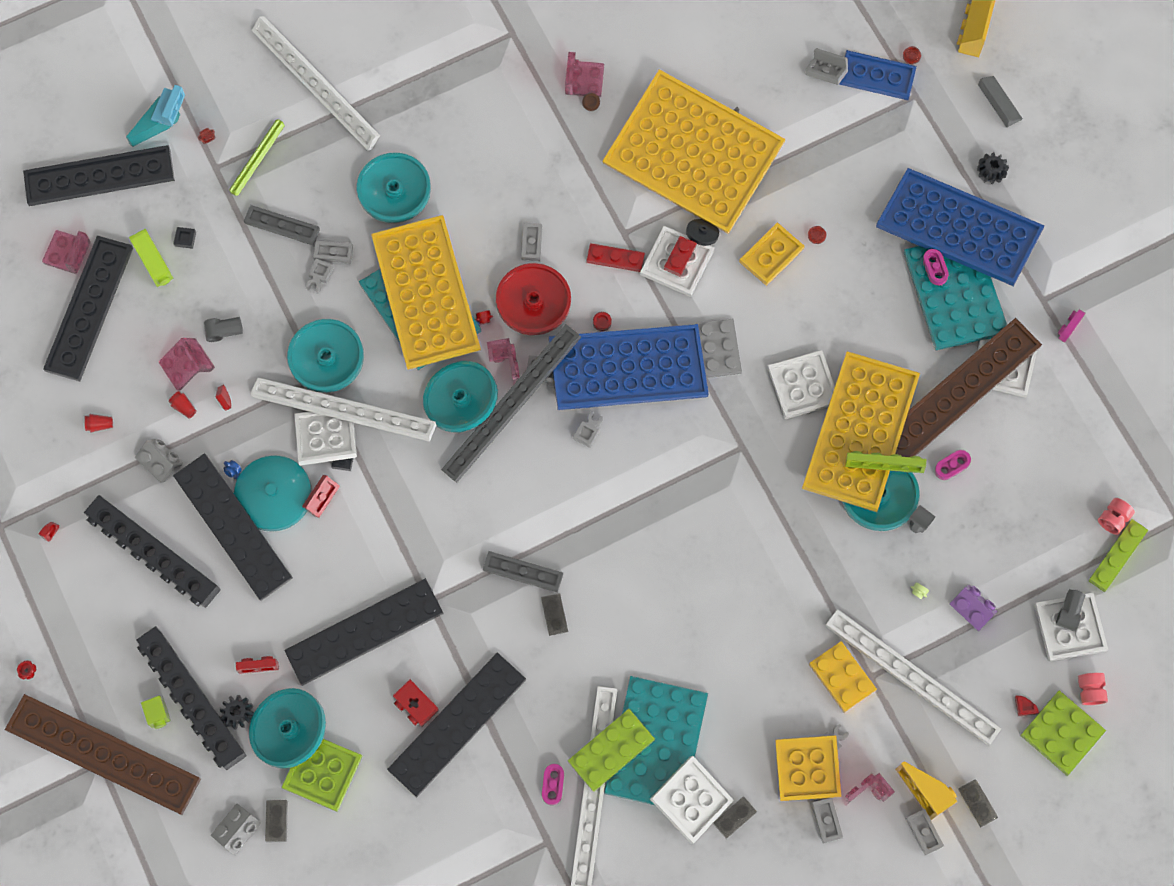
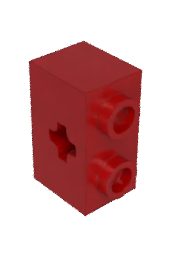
[393,679,439,727]

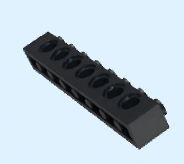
[84,495,221,608]
[136,626,247,770]

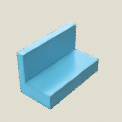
[151,85,185,126]

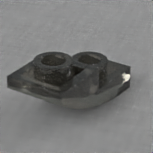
[541,593,568,636]
[958,779,998,828]

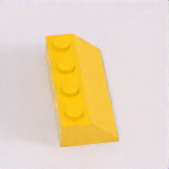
[956,0,995,57]

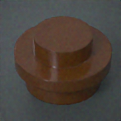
[582,93,600,111]

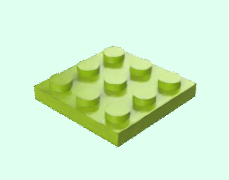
[1020,690,1106,776]
[281,739,363,812]

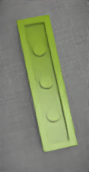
[845,451,926,473]
[1088,519,1148,592]

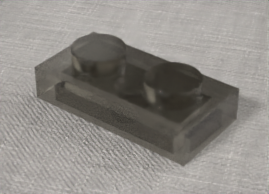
[713,796,757,839]
[265,800,288,842]

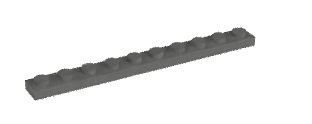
[441,324,581,483]

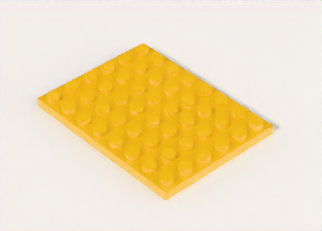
[602,69,785,234]

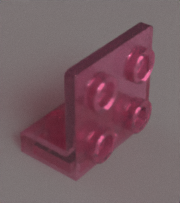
[565,52,604,97]
[42,230,91,274]
[159,338,215,390]
[487,338,520,385]
[844,773,895,806]

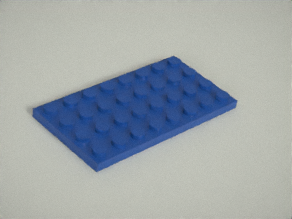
[876,168,1045,287]
[548,324,709,410]

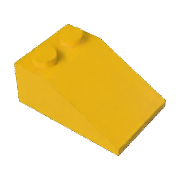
[895,761,958,820]

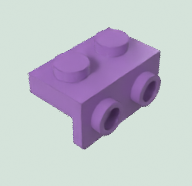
[950,585,998,631]

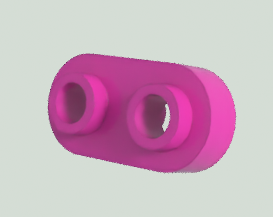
[923,249,949,285]
[1057,309,1086,343]
[935,450,971,480]
[542,764,564,805]

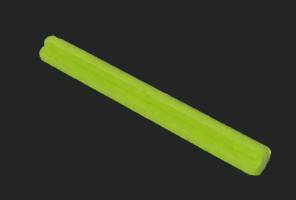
[229,119,285,196]

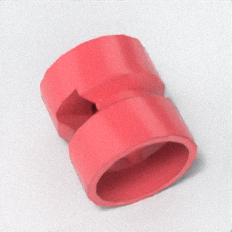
[1098,498,1135,535]
[1078,673,1108,705]

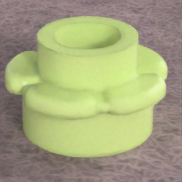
[911,582,929,599]

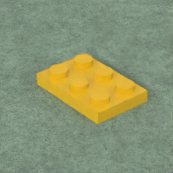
[739,222,805,286]
[809,641,877,713]

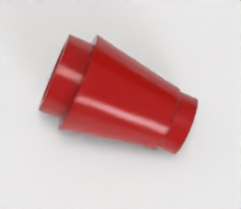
[168,391,197,419]
[85,414,113,433]

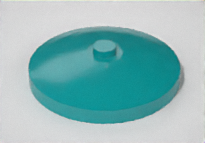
[357,153,431,223]
[287,319,364,393]
[423,361,498,432]
[234,455,312,532]
[842,471,920,531]
[249,688,326,768]

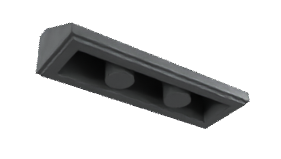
[978,76,1023,127]

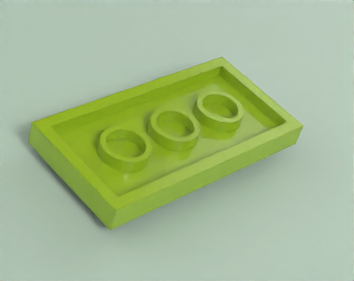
[567,709,655,792]

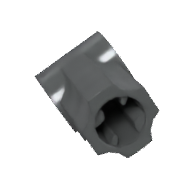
[204,317,243,342]
[909,505,936,533]
[1056,589,1086,632]

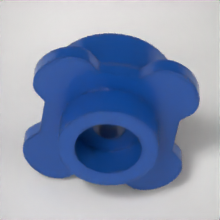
[223,460,242,480]

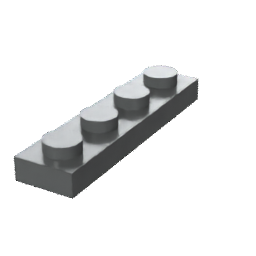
[244,205,320,246]
[483,551,563,593]

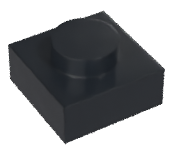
[173,227,196,249]
[331,458,354,471]

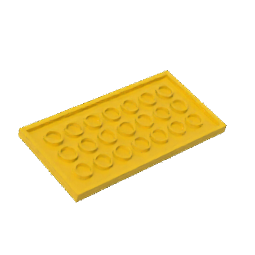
[371,215,481,370]
[802,351,920,512]

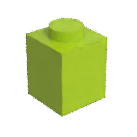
[141,695,171,729]

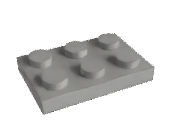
[696,319,742,378]

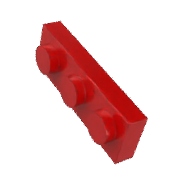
[587,243,645,272]

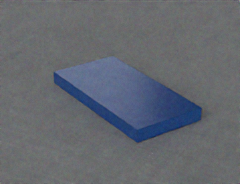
[839,50,917,100]

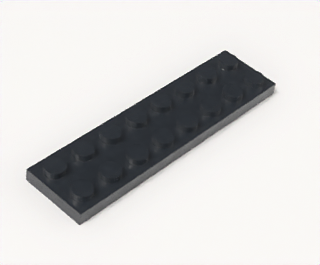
[23,145,175,206]
[43,235,133,382]
[173,453,293,601]
[284,578,444,686]
[387,652,526,798]

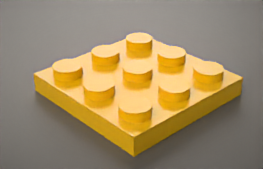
[775,735,841,801]

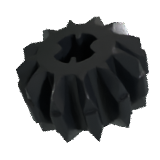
[977,152,1009,184]
[220,695,254,730]

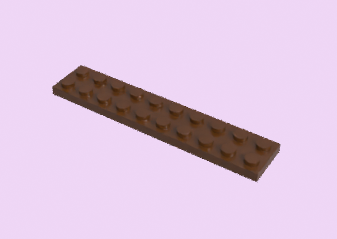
[895,318,1042,457]
[4,694,201,815]

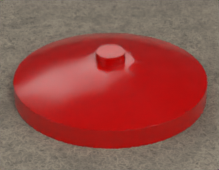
[496,263,571,335]

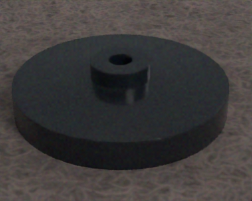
[686,219,719,246]

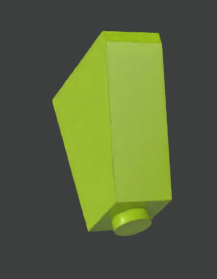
[129,229,174,287]

